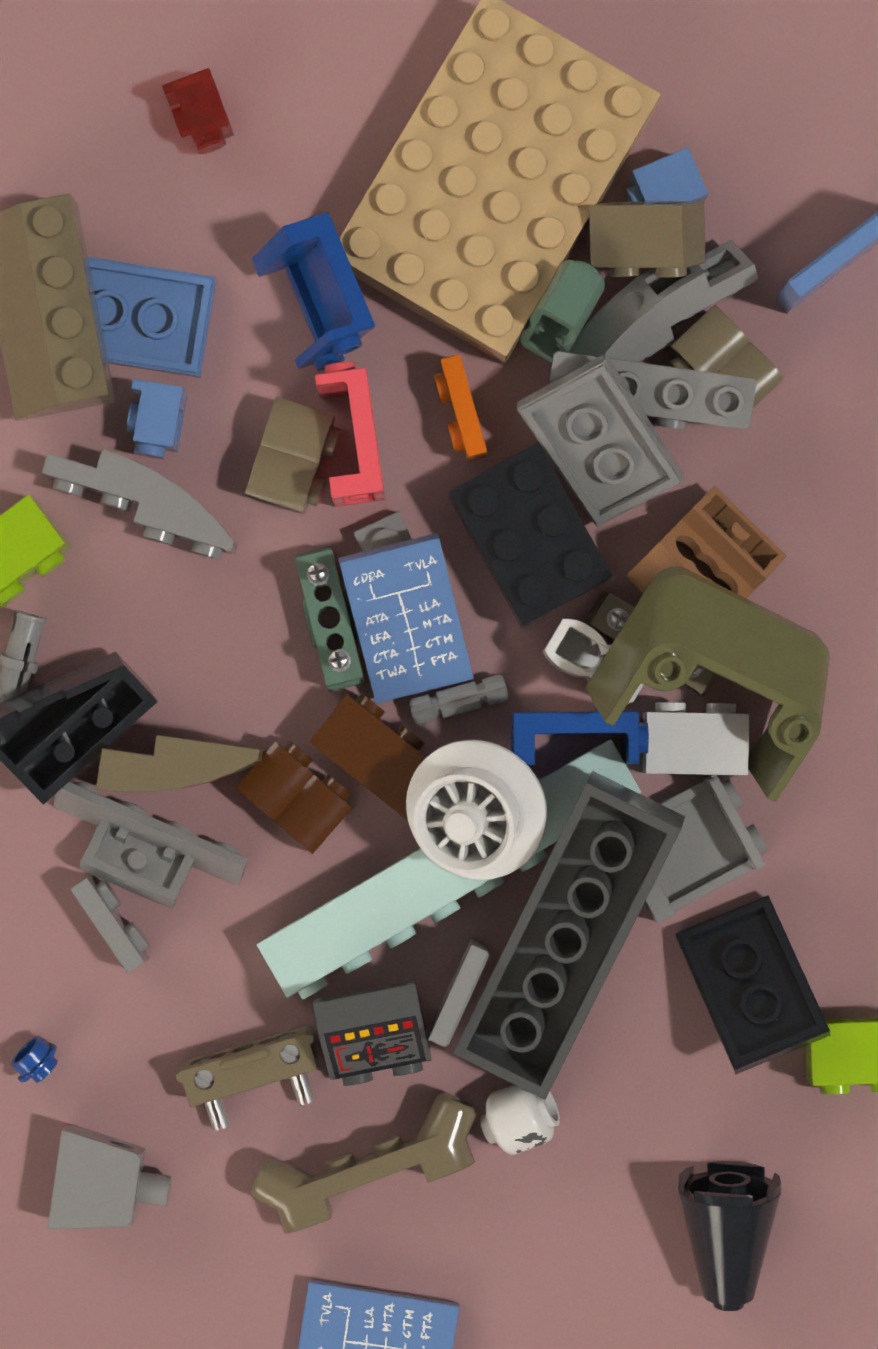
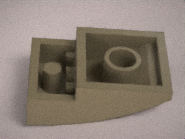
[96,735,266,792]

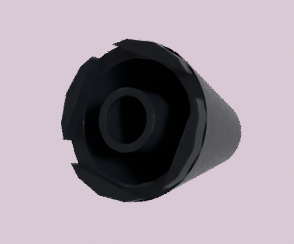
[678,1161,781,1311]

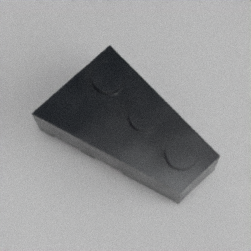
[0,651,158,805]

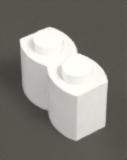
[543,619,644,703]

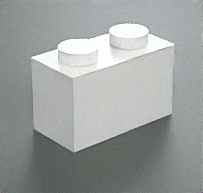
[642,702,749,775]

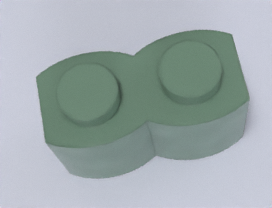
[521,260,605,363]

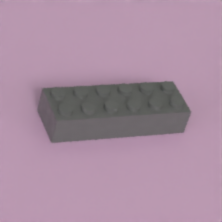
[453,771,685,1100]

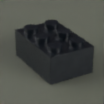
[449,443,613,629]

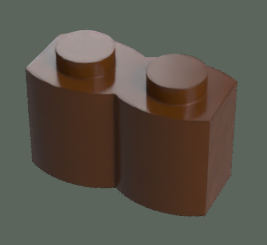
[235,741,353,854]

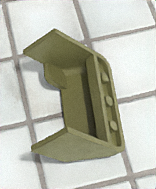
[585,567,830,802]

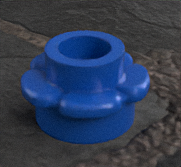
[11,1036,58,1083]

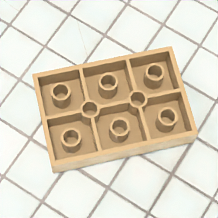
[340,0,661,365]

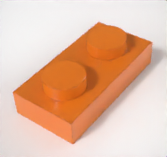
[433,354,487,462]

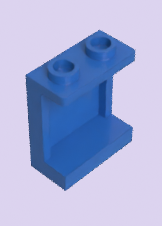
[251,212,375,371]
[511,711,649,765]

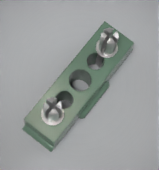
[295,546,365,692]

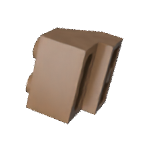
[626,485,787,599]

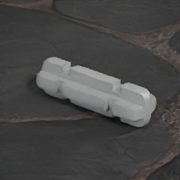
[409,675,508,725]

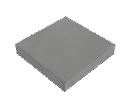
[428,938,490,1047]

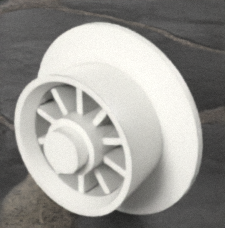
[406,740,547,880]

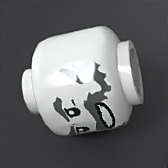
[480,1085,560,1155]

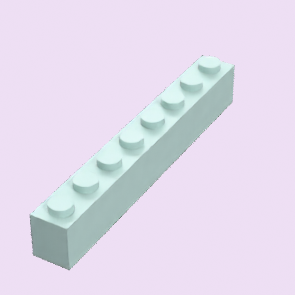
[256,739,642,1000]

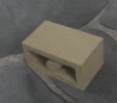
[589,201,706,277]

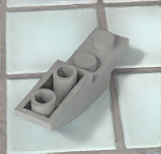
[569,240,759,362]
[42,449,237,560]

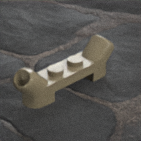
[250,1093,477,1234]

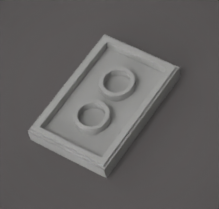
[517,354,684,527]

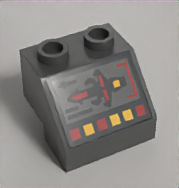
[313,980,431,1086]

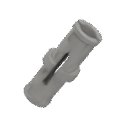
[0,611,46,703]

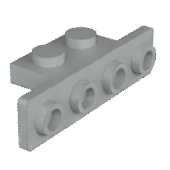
[549,351,757,429]
[54,782,248,909]

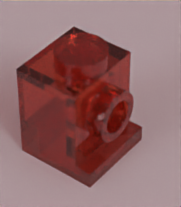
[162,68,234,154]

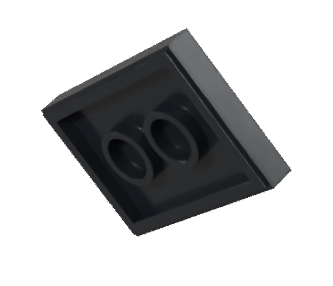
[675,895,830,1075]

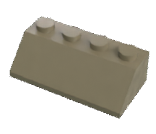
[0,193,116,421]

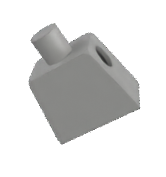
[47,1124,171,1229]

